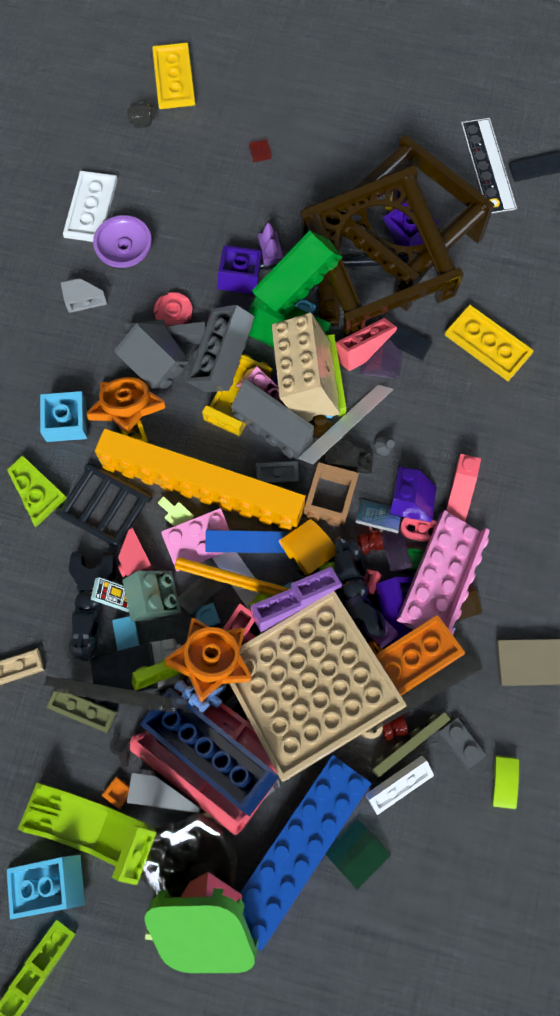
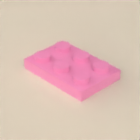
[161,508,230,572]

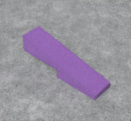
[251,567,342,632]

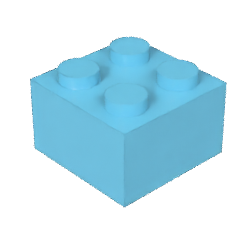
[40,391,87,442]

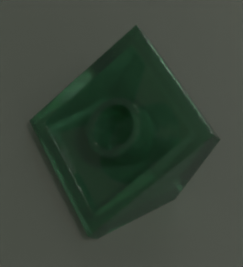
[326,820,390,890]

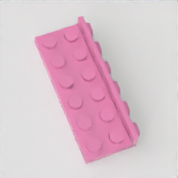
[396,510,490,635]

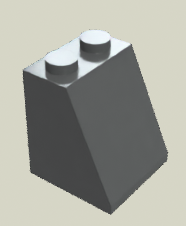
[114,323,189,389]

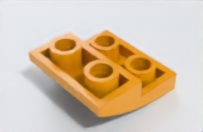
[279,519,335,576]

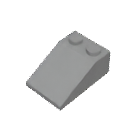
[127,769,203,813]

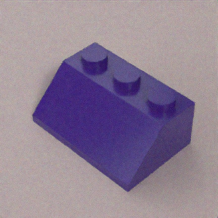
[376,577,414,646]

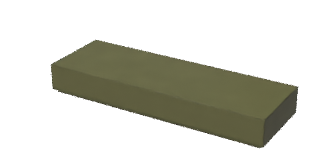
[46,687,118,734]

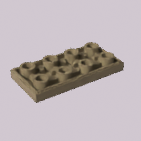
[496,639,560,686]

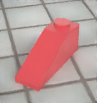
[336,318,397,371]
[446,454,481,522]

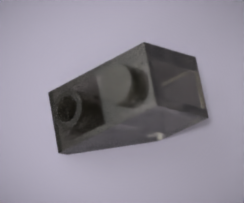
[325,440,373,474]

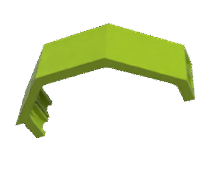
[18,782,156,885]

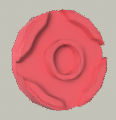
[153,292,193,326]

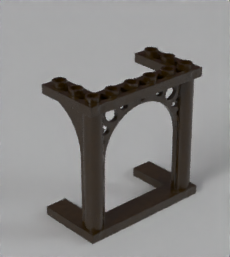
[326,134,495,311]
[300,165,464,337]

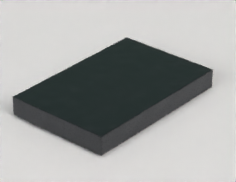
[90,643,158,703]

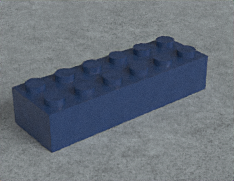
[140,687,279,816]

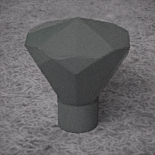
[374,436,395,456]

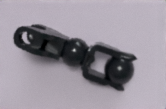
[334,536,386,638]
[69,552,116,661]

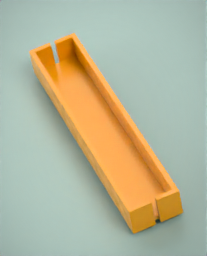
[95,429,305,532]

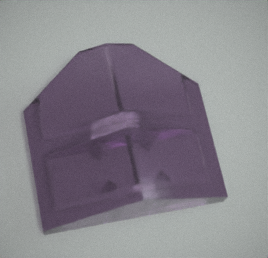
[360,340,402,379]

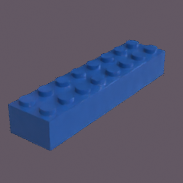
[240,755,371,951]

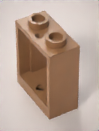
[304,462,359,526]

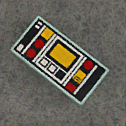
[91,577,129,612]

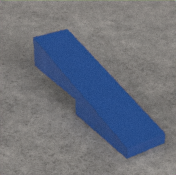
[205,530,290,553]

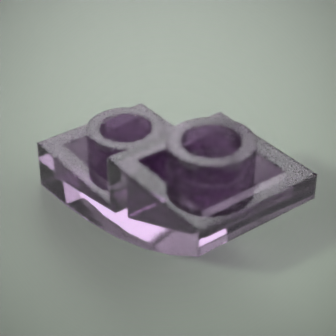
[379,531,412,571]

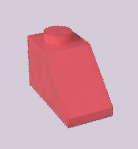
[118,528,154,578]

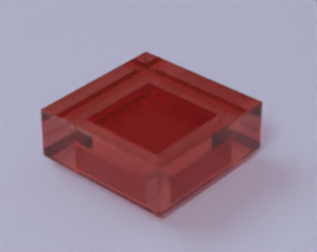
[249,140,271,163]

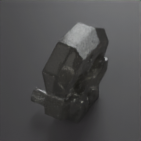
[144,812,238,898]

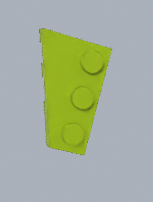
[7,456,67,527]

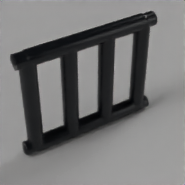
[55,463,152,549]

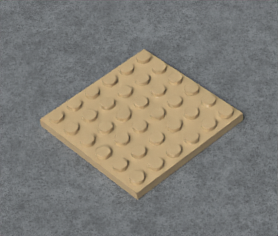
[230,591,407,782]

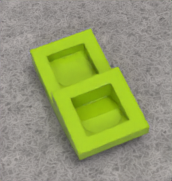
[491,755,519,809]

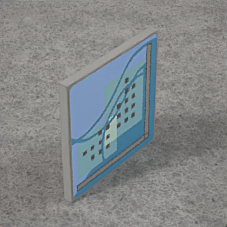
[356,499,401,533]

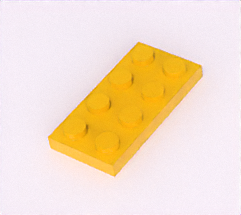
[152,43,195,109]
[445,305,534,382]

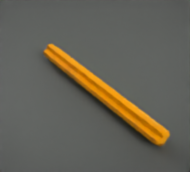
[175,557,290,596]

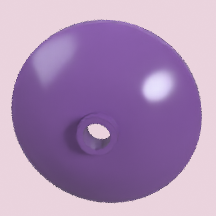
[93,215,152,268]

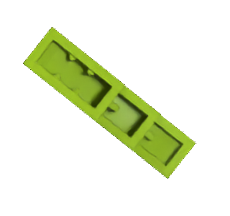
[0,920,76,1016]

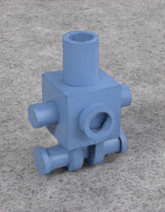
[175,678,226,713]

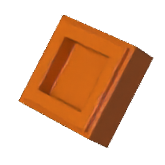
[102,776,130,810]

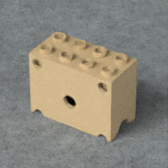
[272,313,340,422]

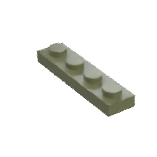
[372,712,451,777]

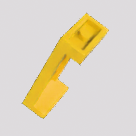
[202,354,273,437]

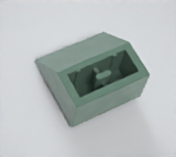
[122,571,181,622]

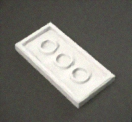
[63,171,118,242]

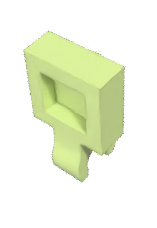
[158,497,194,527]

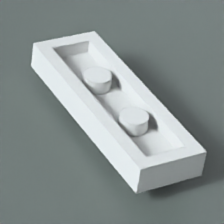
[365,756,434,815]

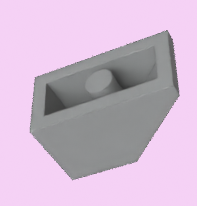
[61,278,107,313]

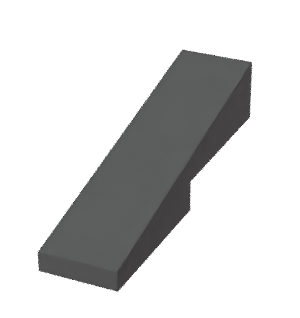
[124,320,206,345]

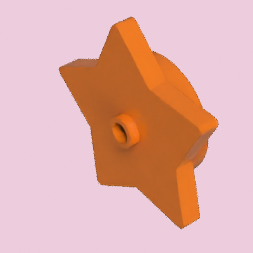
[86,377,166,433]
[165,618,252,702]

